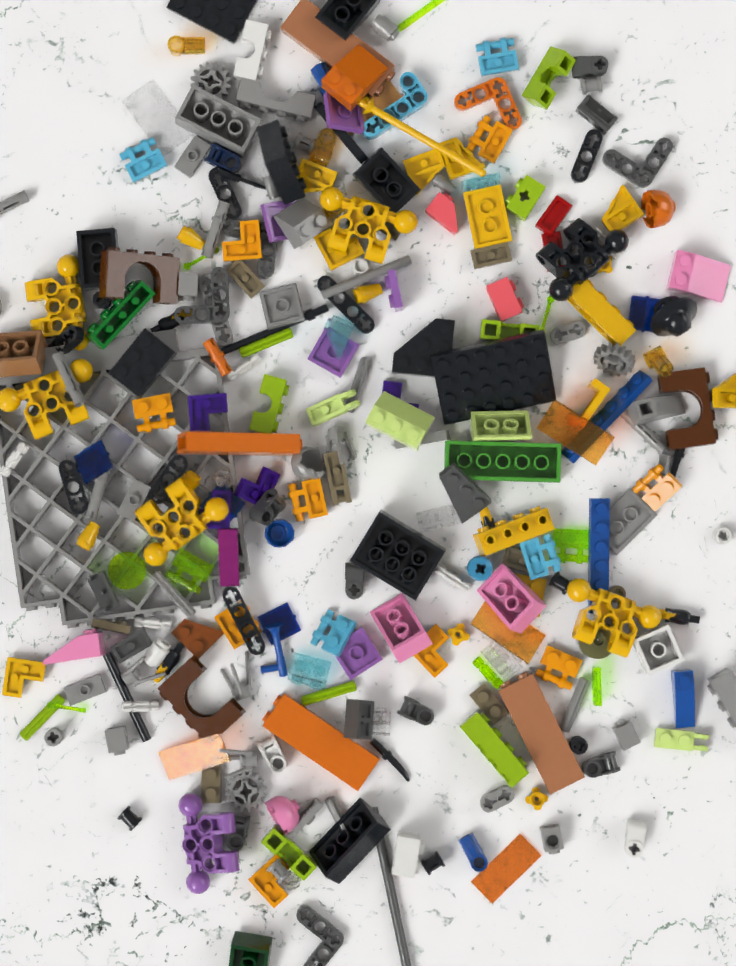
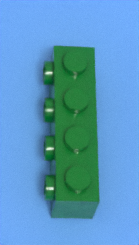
[85,280,156,350]

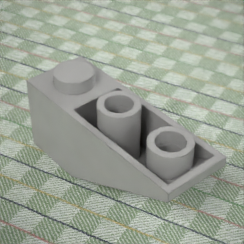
[627,395,686,426]

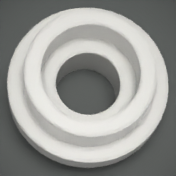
[713,526,733,545]

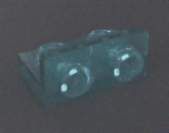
[461,172,501,192]
[288,652,331,690]

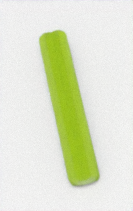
[239,328,294,358]
[301,681,357,706]
[20,694,65,741]

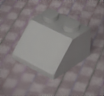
[274,198,332,249]

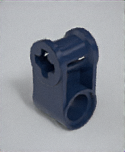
[204,143,242,173]

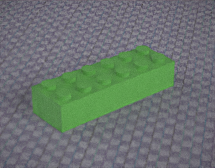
[444,440,561,483]

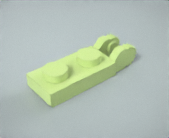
[306,389,361,427]
[654,727,709,751]

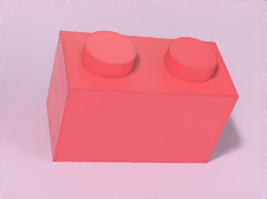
[485,277,524,322]

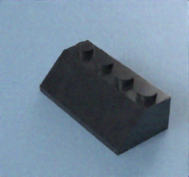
[309,798,391,884]

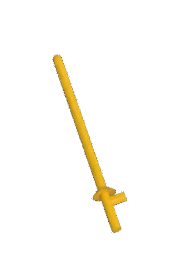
[357,96,486,177]

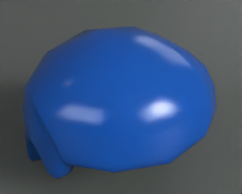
[265,519,295,547]

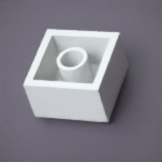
[633,624,684,676]
[391,831,424,879]

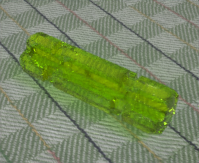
[472,656,503,689]

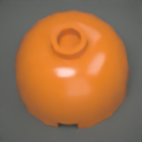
[641,190,676,228]

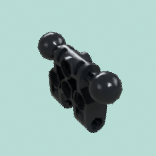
[535,218,629,301]

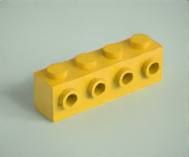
[567,279,636,347]
[473,506,555,556]

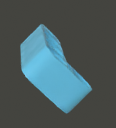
[363,72,427,140]

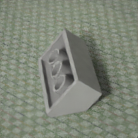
[175,85,261,159]
[707,668,736,728]

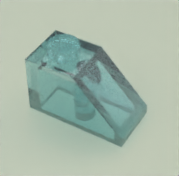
[324,315,355,361]

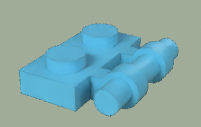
[475,37,519,77]
[119,137,168,183]
[519,534,562,580]
[310,609,357,657]

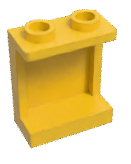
[565,378,611,429]

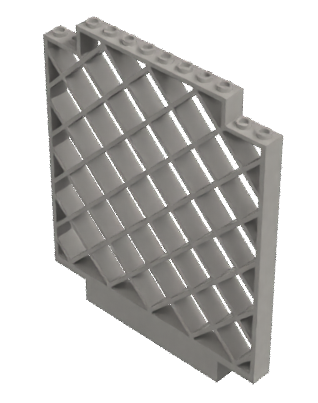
[0,329,251,628]

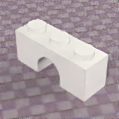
[233,19,272,81]

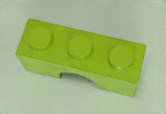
[521,46,576,110]
[479,319,540,341]
[249,374,290,433]
[261,825,317,881]

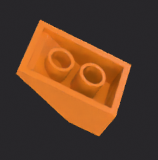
[321,44,388,111]

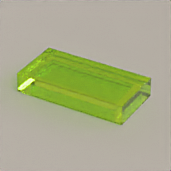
[592,666,602,706]

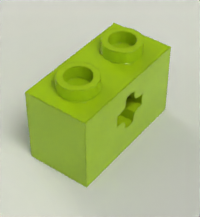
[505,175,546,222]

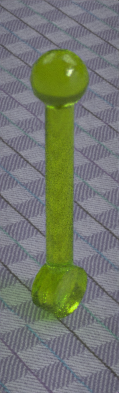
[183,247,219,270]
[539,296,555,332]
[47,702,86,713]

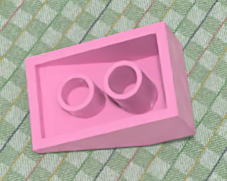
[666,250,731,303]
[477,563,546,633]
[370,593,433,664]
[43,628,106,665]

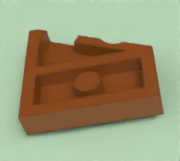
[171,619,224,659]

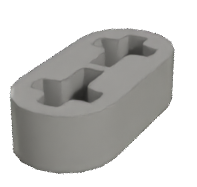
[550,321,586,344]
[480,785,514,812]

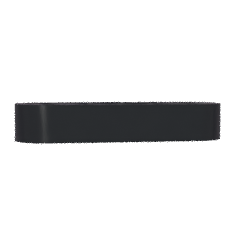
[570,129,603,183]
[208,167,242,220]
[47,325,84,354]
[149,455,188,504]
[59,460,88,514]

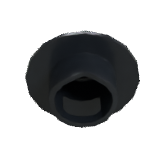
[650,296,698,337]

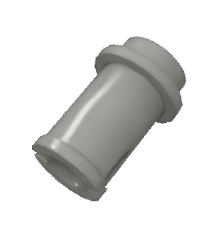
[432,173,456,195]
[263,175,280,200]
[658,454,671,476]

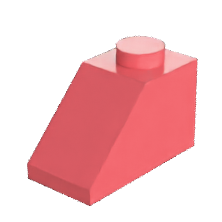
[425,192,458,236]

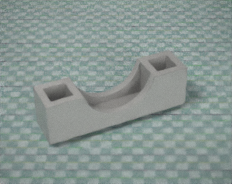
[236,77,316,122]

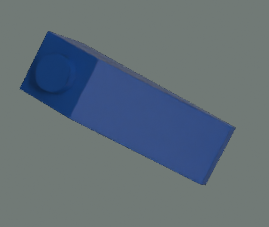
[671,669,695,728]

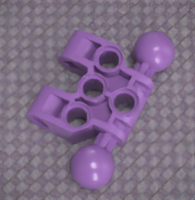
[178,793,240,894]

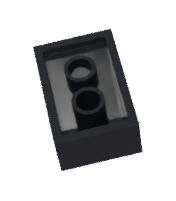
[315,0,380,41]
[352,147,421,213]

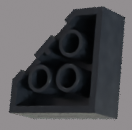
[256,119,307,205]
[392,318,455,378]

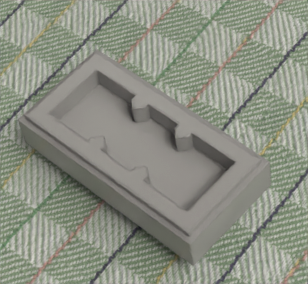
[174,135,211,178]
[117,479,152,522]
[63,674,107,706]
[292,798,323,835]

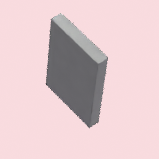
[609,488,657,555]

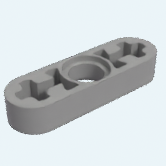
[394,430,450,449]

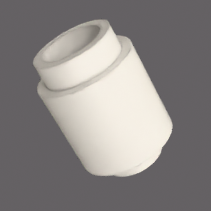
[144,638,171,667]

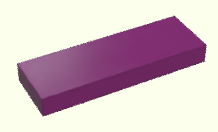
[218,528,240,587]

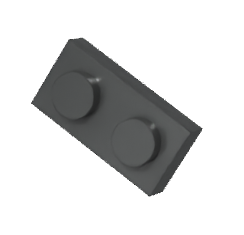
[110,628,153,664]

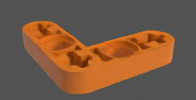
[454,77,522,131]

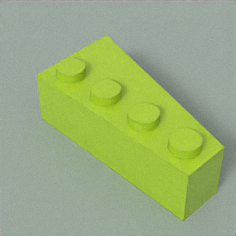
[459,711,529,788]

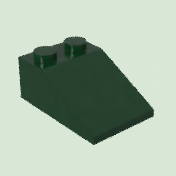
[229,931,273,966]

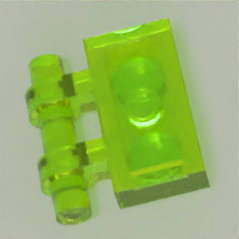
[552,528,589,564]
[165,548,215,595]

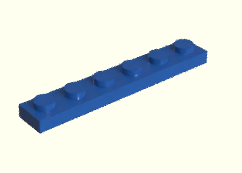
[561,370,653,464]
[588,498,610,614]

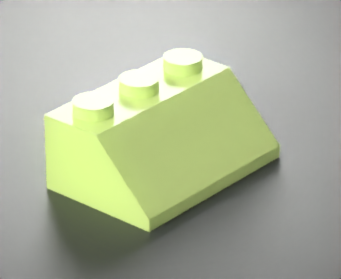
[365,391,435,451]
[470,410,532,441]

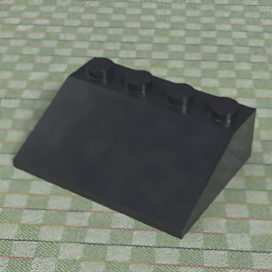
[350,509,446,601]

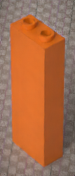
[177,431,303,456]
[262,693,380,791]

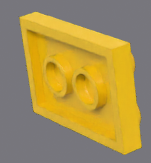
[463,184,512,249]

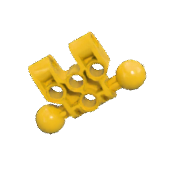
[319,187,418,264]
[24,254,90,351]
[0,359,93,440]
[135,477,229,566]
[567,578,662,658]

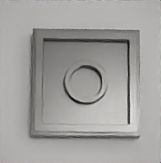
[259,283,305,330]

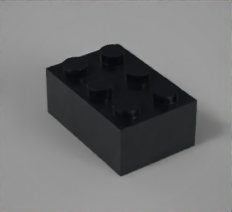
[76,228,119,291]
[109,328,177,398]

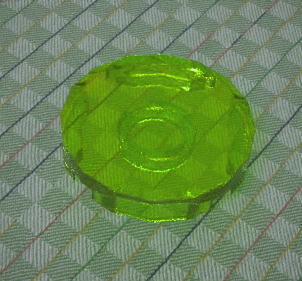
[108,551,147,590]

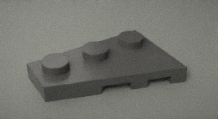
[439,462,492,524]

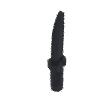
[216,167,266,190]
[670,449,685,477]
[370,738,410,781]

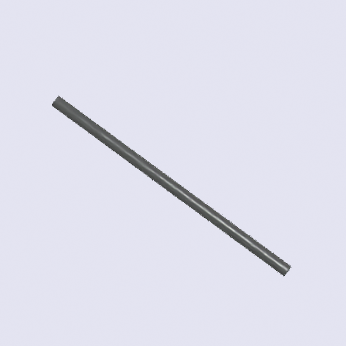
[372,807,411,966]

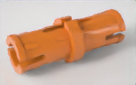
[203,338,233,377]

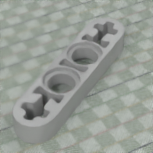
[199,274,233,346]

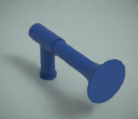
[260,622,288,677]

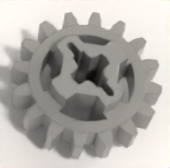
[190,61,232,99]
[593,342,636,377]
[225,771,267,812]

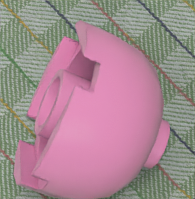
[264,796,300,835]

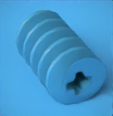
[467,556,493,581]

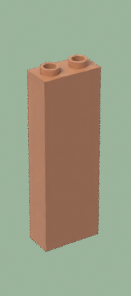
[280,0,396,99]
[497,671,585,795]

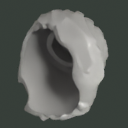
[291,446,325,480]

